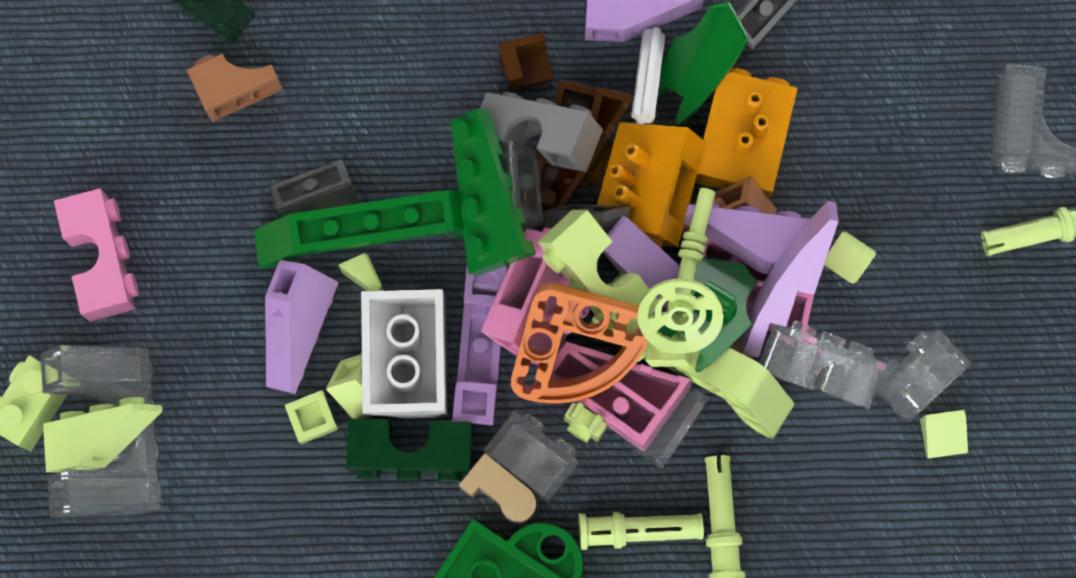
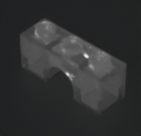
[759,320,887,409]

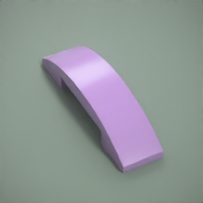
[452,265,507,426]

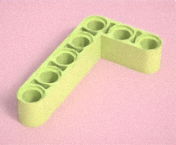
[590,312,795,439]

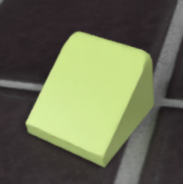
[824,231,876,284]
[339,253,384,291]
[920,410,968,459]

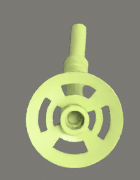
[638,188,723,354]

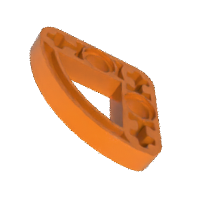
[511,283,650,403]

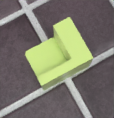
[326,354,376,419]

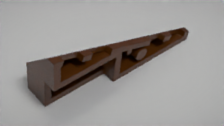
[522,79,634,232]

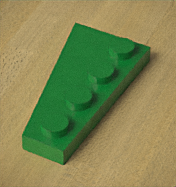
[450,108,536,275]

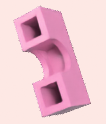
[54,188,139,322]

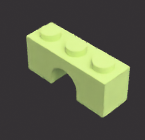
[537,210,658,334]

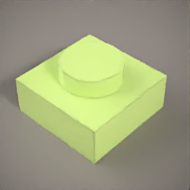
[285,390,338,444]

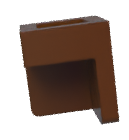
[498,33,553,92]

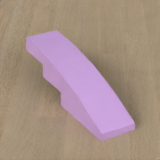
[742,201,839,358]

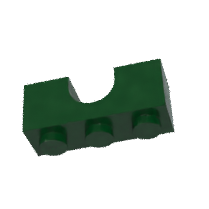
[346,418,473,482]

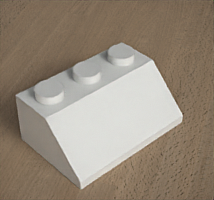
[361,289,447,419]

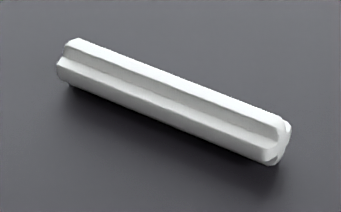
[631,26,665,125]

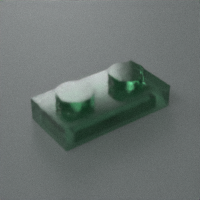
[171,0,255,45]

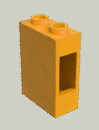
[695,68,798,199]
[597,122,706,248]

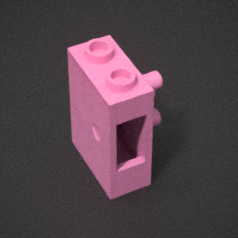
[481,228,589,365]

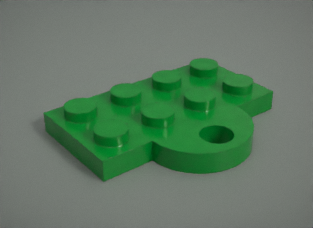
[434,519,583,578]

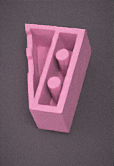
[550,342,691,452]

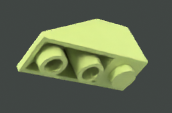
[43,397,163,473]

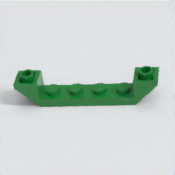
[254,190,464,270]

